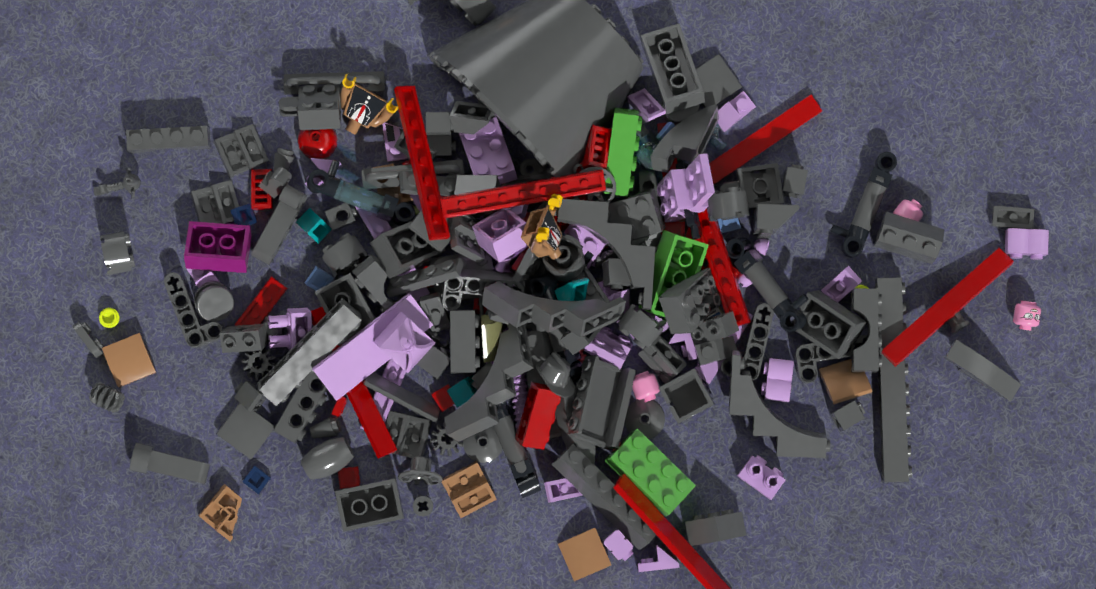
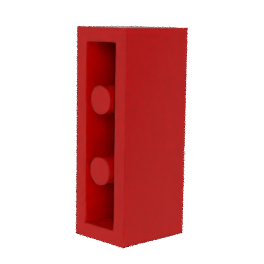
[515,382,561,450]

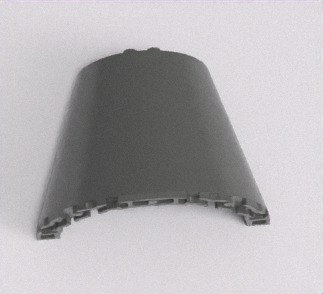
[428,0,644,178]

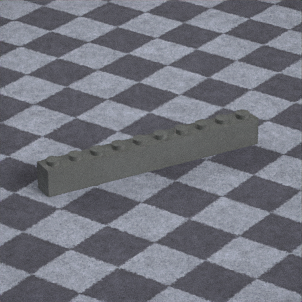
[875,277,912,483]

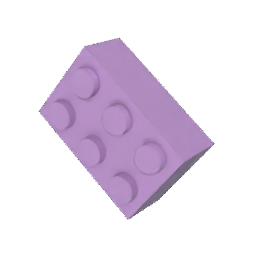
[459,117,517,185]

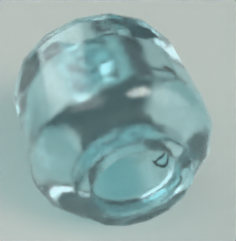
[636,141,658,170]

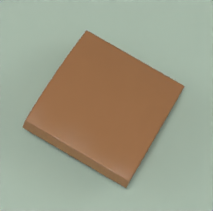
[102,333,157,387]
[819,359,872,404]
[442,461,497,518]
[558,528,611,581]

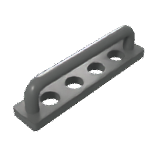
[284,71,385,95]
[362,160,464,190]

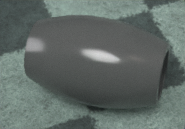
[300,437,355,480]

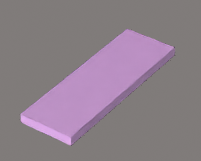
[312,293,433,401]

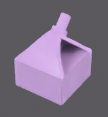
[472,208,528,272]
[373,311,435,373]

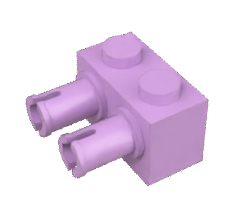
[268,308,312,350]
[737,455,785,500]

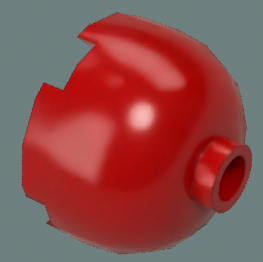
[297,129,338,159]

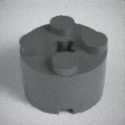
[450,0,496,26]
[707,187,749,222]
[100,231,135,276]
[322,233,369,279]
[542,235,585,283]
[617,303,664,349]

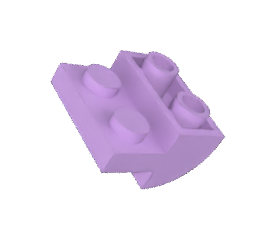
[584,326,633,369]

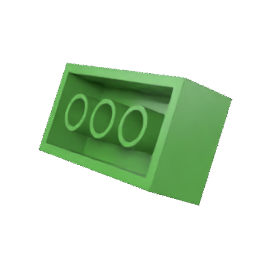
[604,108,642,196]
[638,230,709,317]
[605,429,696,517]

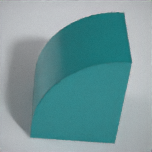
[296,208,332,244]
[447,375,477,408]

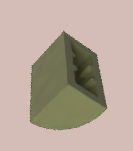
[481,315,503,363]

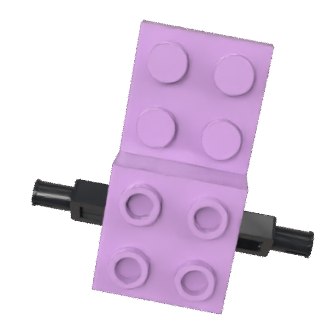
[657,154,715,239]

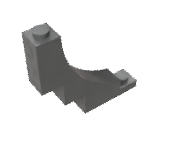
[554,199,655,310]
[482,281,626,338]
[444,323,534,442]
[729,350,830,458]

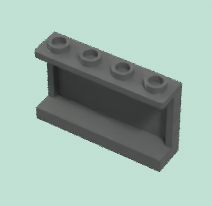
[567,355,636,450]

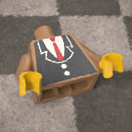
[340,74,398,135]
[521,194,563,259]

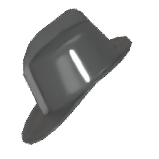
[536,352,575,397]

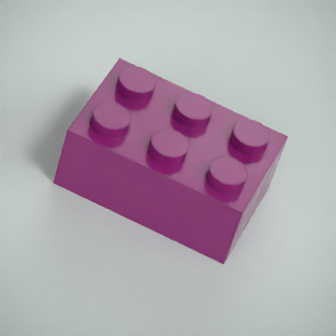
[184,221,251,273]

